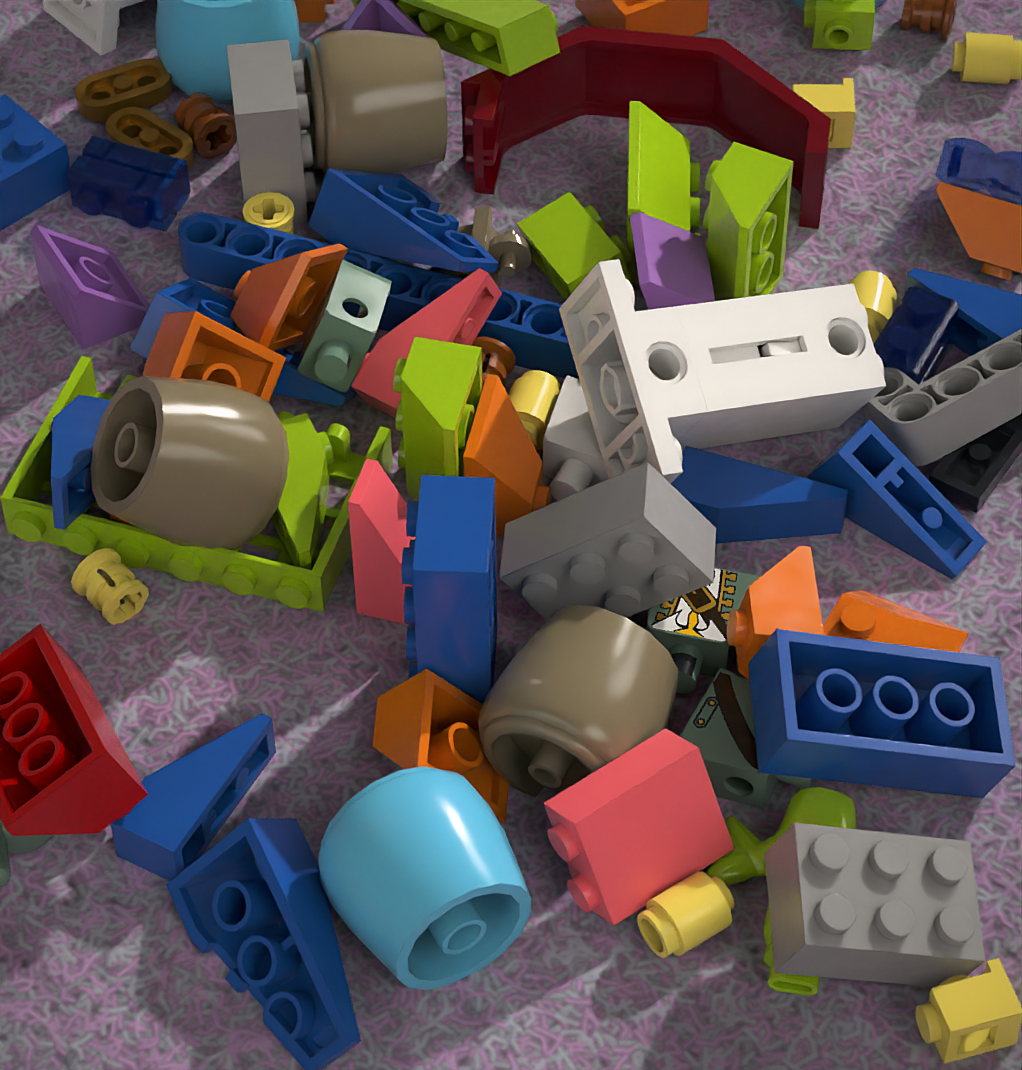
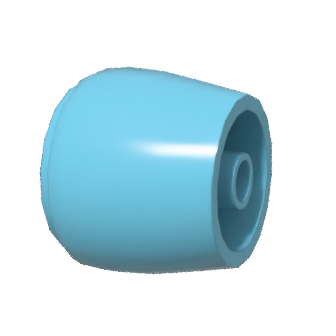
[155,0,299,105]
[318,766,531,990]

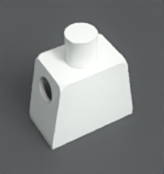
[543,375,609,501]

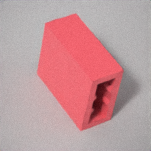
[543,728,734,926]

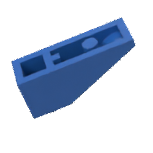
[902,268,1022,356]
[50,395,111,530]
[807,419,987,579]
[671,445,848,544]
[110,714,276,881]

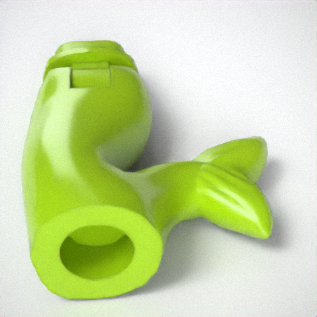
[705,787,857,996]

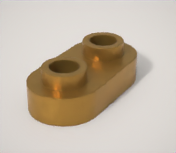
[75,58,173,121]
[106,107,195,178]

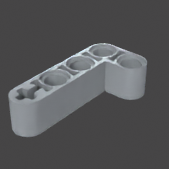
[862,329,1022,467]

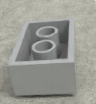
[226,39,316,225]
[499,462,716,620]
[765,823,985,987]

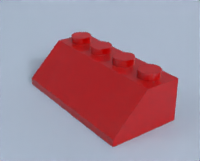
[0,623,148,836]

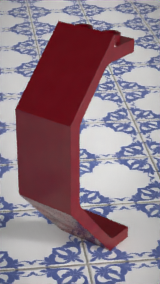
[461,26,831,229]

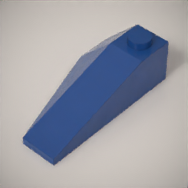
[308,169,499,273]
[130,278,357,407]

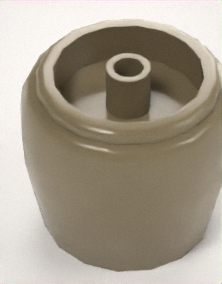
[303,30,447,176]
[90,376,289,550]
[479,604,678,797]

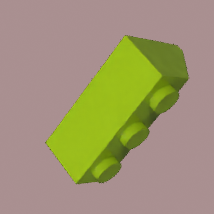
[626,101,700,284]
[703,142,793,301]
[393,337,483,500]

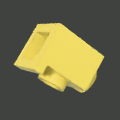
[793,78,856,148]
[915,958,1022,1064]

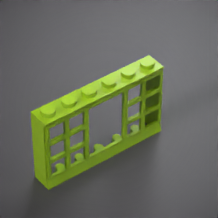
[0,356,393,612]

